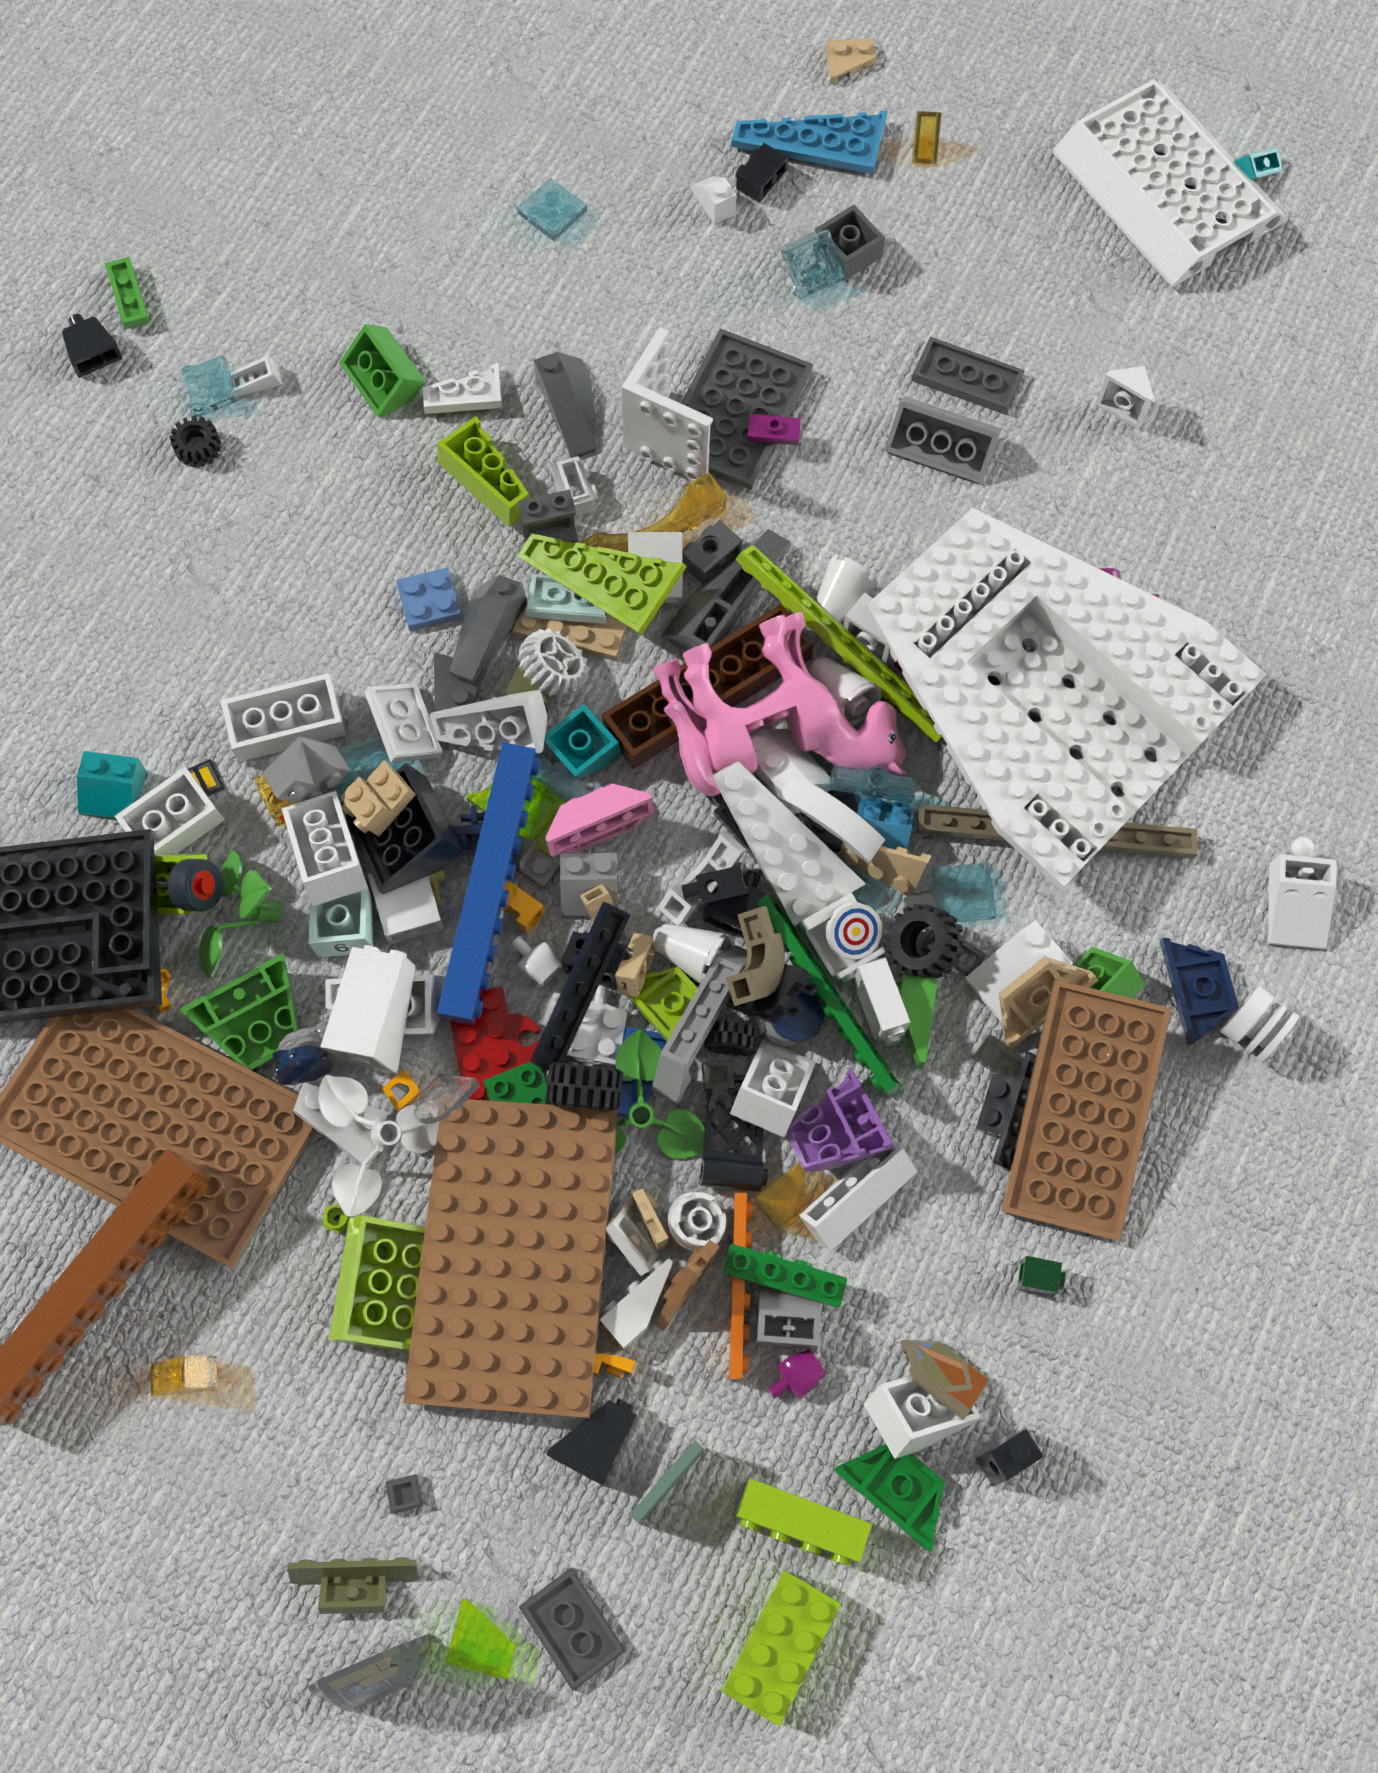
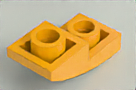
[594,1354,636,1378]

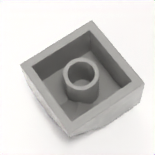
[263,736,350,803]

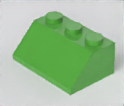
[339,324,426,417]
[1074,947,1145,998]

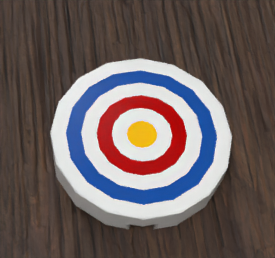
[826,902,882,960]

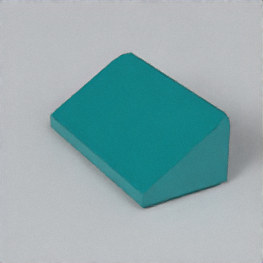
[1235,147,1283,180]

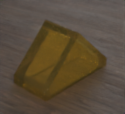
[912,111,942,164]

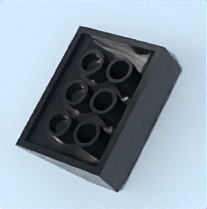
[345,763,464,894]

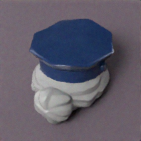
[749,992,825,1046]
[272,1021,331,1085]

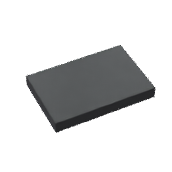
[519,1567,626,1691]

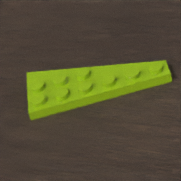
[517,534,687,635]

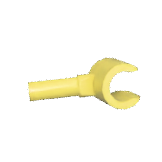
[428,870,446,907]

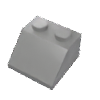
[560,853,618,918]

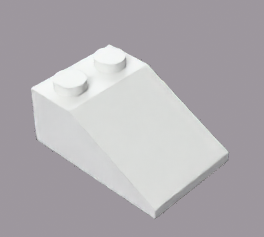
[964,920,1073,1023]
[730,1039,816,1138]
[864,1376,981,1459]

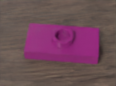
[747,414,801,446]

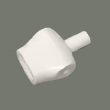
[512,937,563,986]

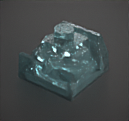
[781,230,845,299]

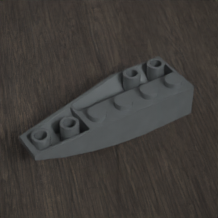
[662,529,791,651]

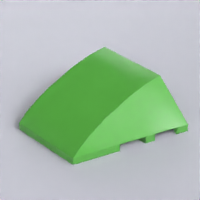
[178,953,298,1070]

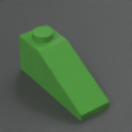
[895,974,938,1070]

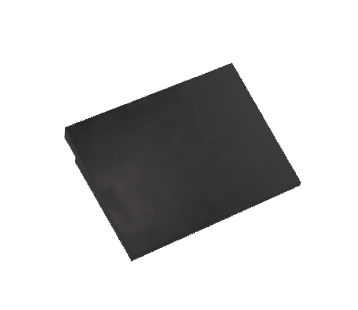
[0,829,162,1023]

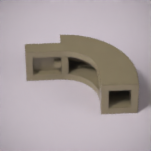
[726,906,785,1006]

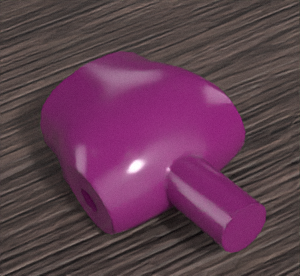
[768,1349,826,1399]

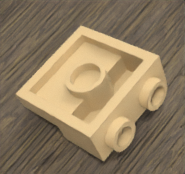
[340,760,416,836]

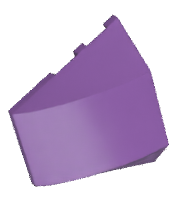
[787,1068,895,1172]

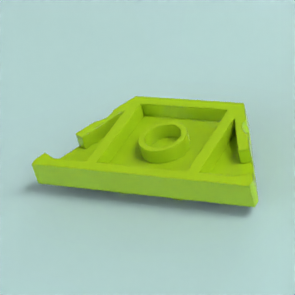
[623,967,698,1042]

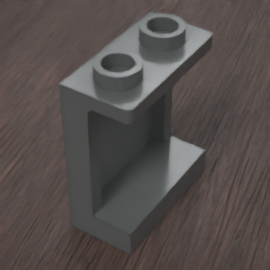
[518,489,579,544]

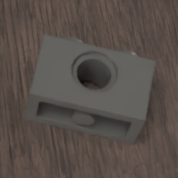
[682,520,742,584]

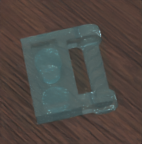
[181,355,237,417]

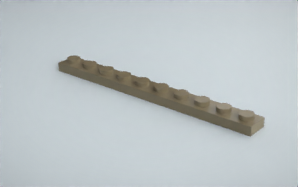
[917,804,1197,859]

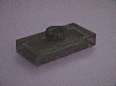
[972,1033,1024,1079]

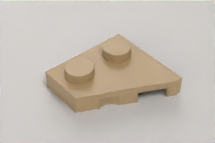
[632,1188,671,1253]

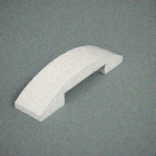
[776,774,885,863]

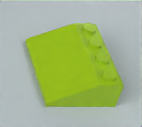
[329,1215,425,1351]

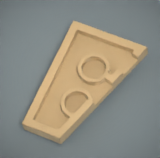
[837,842,932,896]

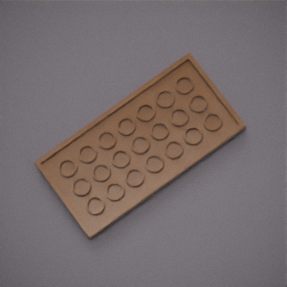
[1001,980,1172,1241]

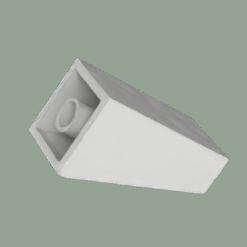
[321,945,415,1073]

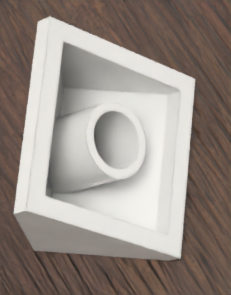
[1095,366,1154,430]

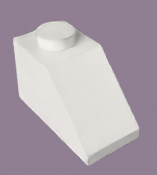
[691,176,737,224]

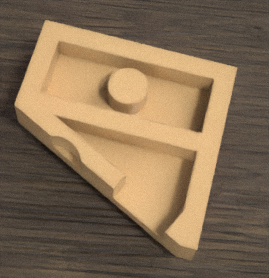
[826,38,876,84]

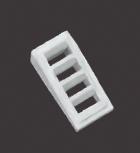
[223,355,282,398]

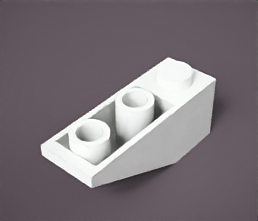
[599,1259,673,1351]

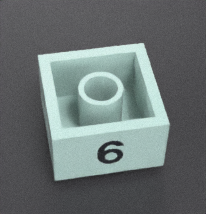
[308,889,376,958]

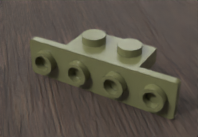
[287,1557,419,1614]

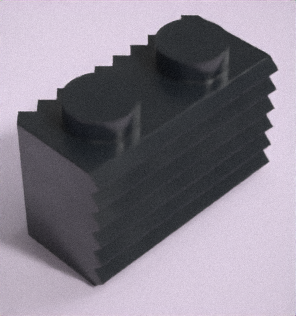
[735,143,789,203]

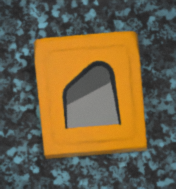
[382,1069,423,1112]

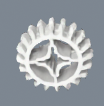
[517,628,589,699]

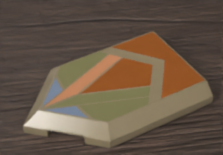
[900,1340,989,1420]

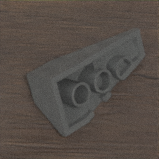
[533,352,595,458]

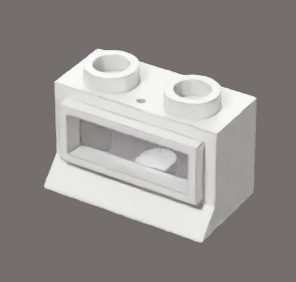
[548,456,598,517]

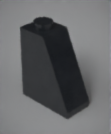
[546,1398,637,1486]

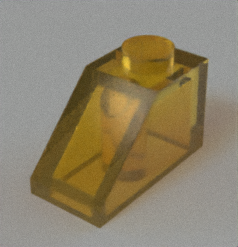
[755,1162,805,1230]
[151,1356,219,1396]

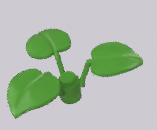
[199,850,282,979]
[615,1030,704,1159]

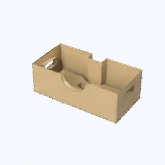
[615,933,656,998]

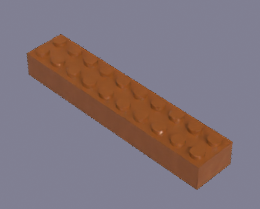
[0,1149,211,1426]

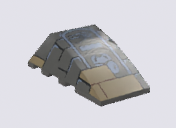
[308,1633,432,1712]

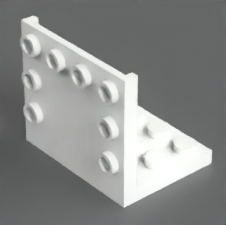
[622,327,713,485]

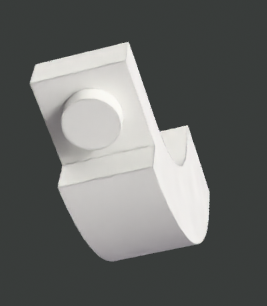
[658,832,746,926]

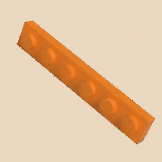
[729,1192,752,1381]

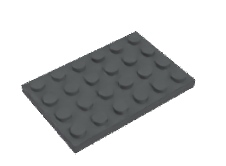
[681,328,813,490]

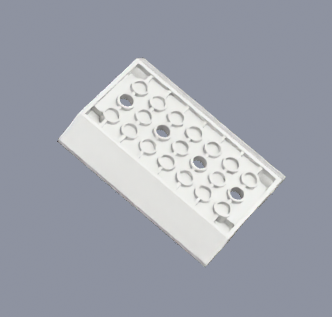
[1052,79,1288,288]

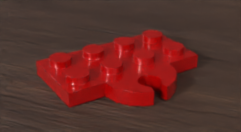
[450,986,541,1101]

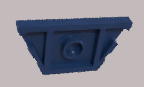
[1160,937,1239,1045]

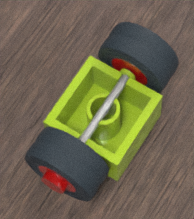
[155,853,223,914]

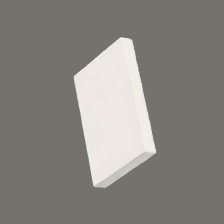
[365,683,443,763]

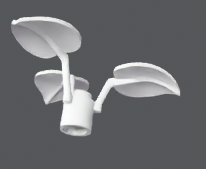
[318,1075,440,1217]

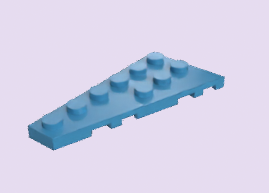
[731,111,888,174]

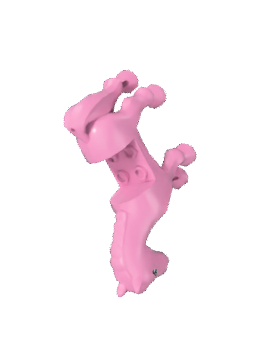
[653,612,907,796]

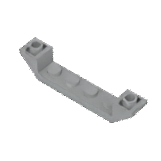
[651,945,747,1104]

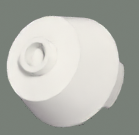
[668,1192,726,1251]

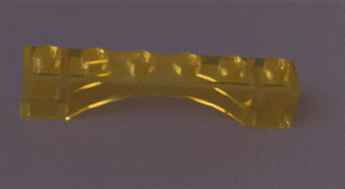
[579,472,726,552]

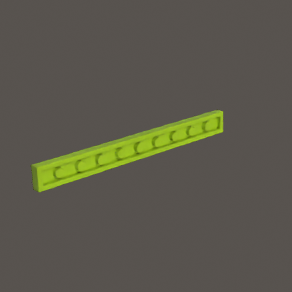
[735,545,942,742]

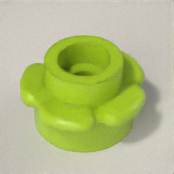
[322,1204,352,1233]

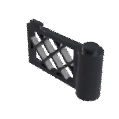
[700,1071,768,1192]

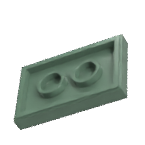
[630,1441,703,1524]

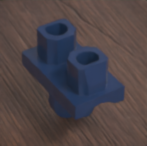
[452,805,485,850]

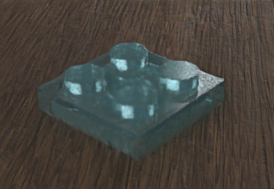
[517,178,587,241]
[932,863,997,923]

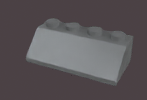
[884,396,1002,484]

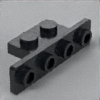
[976,1052,1036,1171]

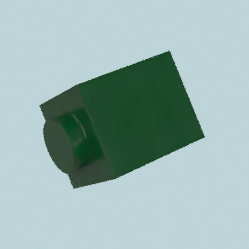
[1017,1256,1065,1297]

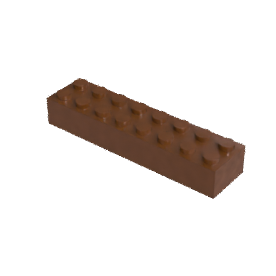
[602,604,814,769]

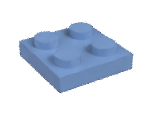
[396,567,461,631]

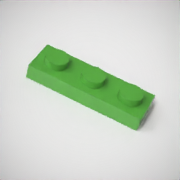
[105,257,150,329]

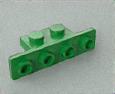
[723,1244,847,1308]

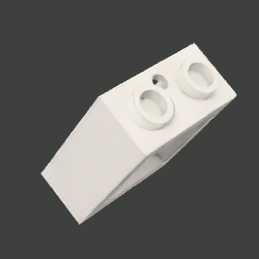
[853,958,910,1047]

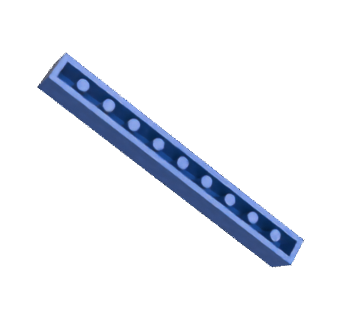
[437,742,541,1026]

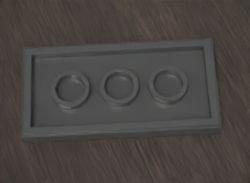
[911,337,1025,415]

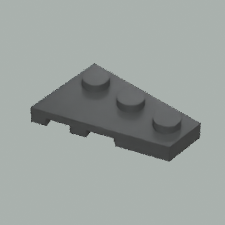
[434,652,486,712]

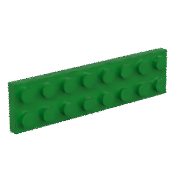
[756,895,904,1096]

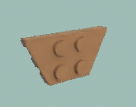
[654,1240,720,1331]

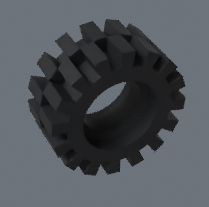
[170,416,221,467]
[704,1020,759,1056]

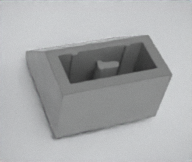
[756,1285,821,1350]

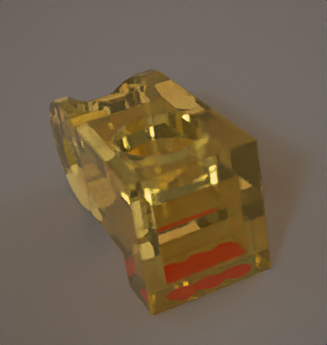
[254,774,294,826]

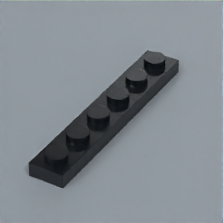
[530,902,631,1071]

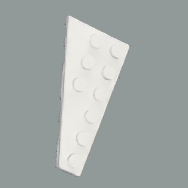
[712,762,866,926]

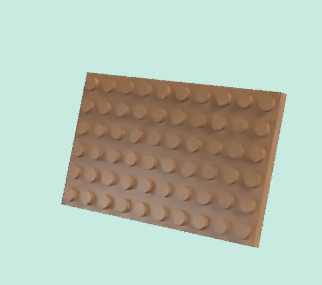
[0,1009,315,1269]
[403,1098,619,1419]

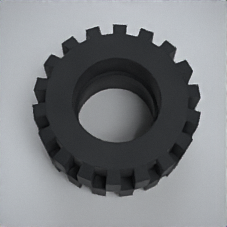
[885,904,965,979]
[545,1062,623,1111]

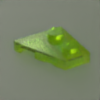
[445,1598,517,1680]

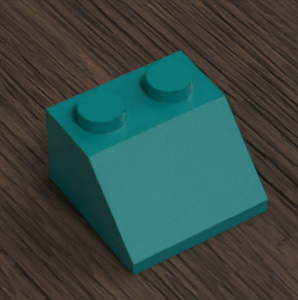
[544,704,622,779]
[77,751,147,820]

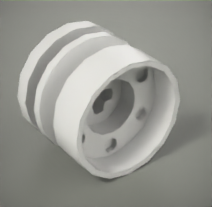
[1220,985,1300,1063]

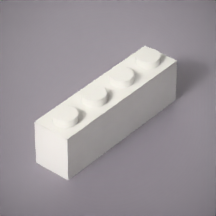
[799,1142,917,1251]

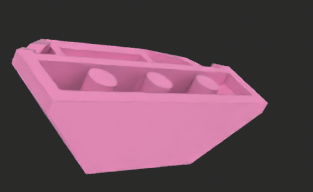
[545,783,655,857]

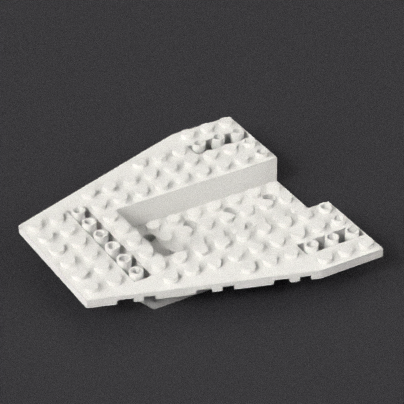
[864,508,1267,890]

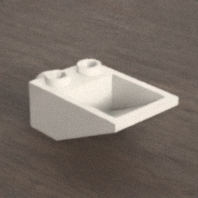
[1268,837,1336,950]

